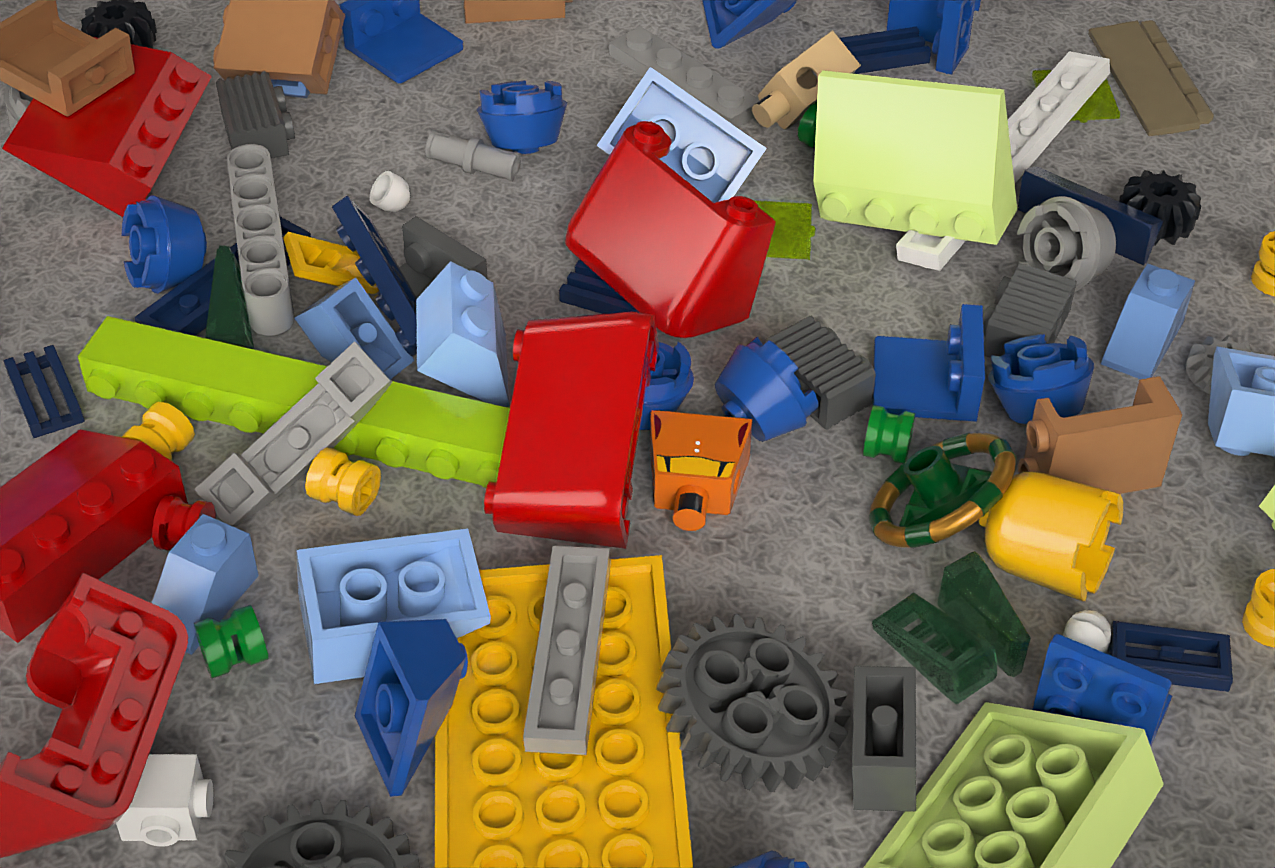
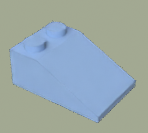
[297,528,491,684]

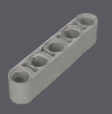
[227,144,295,336]

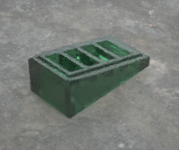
[205,246,255,350]
[937,551,1031,677]
[872,593,997,705]

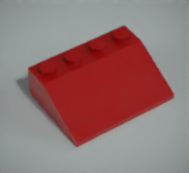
[2,37,212,217]
[0,429,188,643]

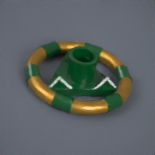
[869,433,1016,548]

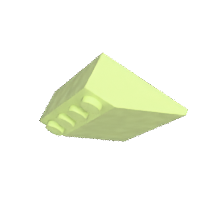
[813,70,1017,245]
[863,702,1164,868]

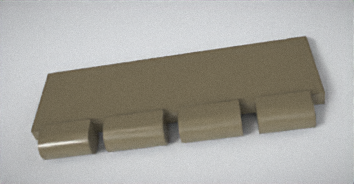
[1088,20,1214,136]

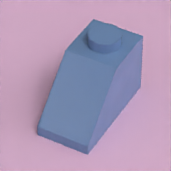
[1101,264,1195,379]
[294,277,414,380]
[152,514,259,655]

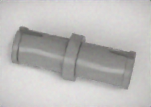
[425,130,521,182]

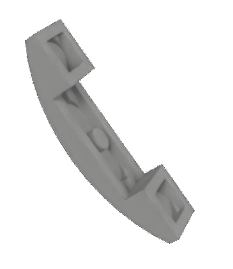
[194,341,392,527]

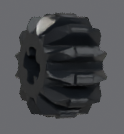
[81,0,157,48]
[1119,170,1201,245]

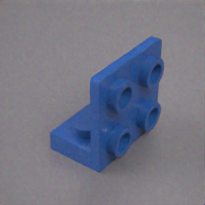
[339,0,463,83]
[887,0,976,75]
[873,304,985,422]
[1032,634,1172,747]

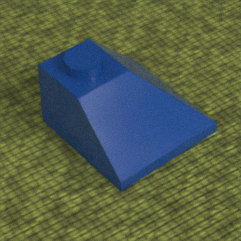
[702,0,797,49]
[354,619,468,797]

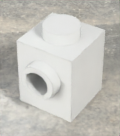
[116,754,213,846]

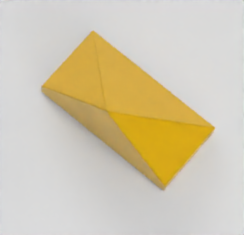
[283,232,379,294]

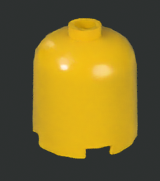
[979,472,1123,601]

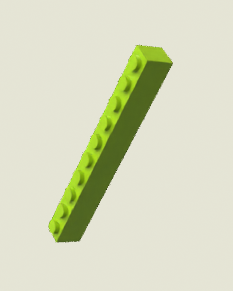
[77,316,510,488]

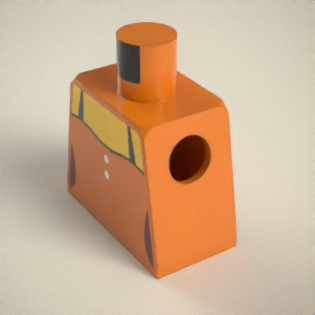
[650,410,752,531]

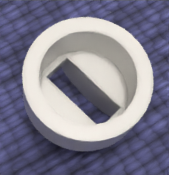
[370,171,410,212]
[1063,610,1111,653]

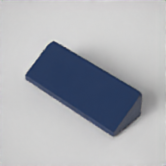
[1017,166,1163,266]

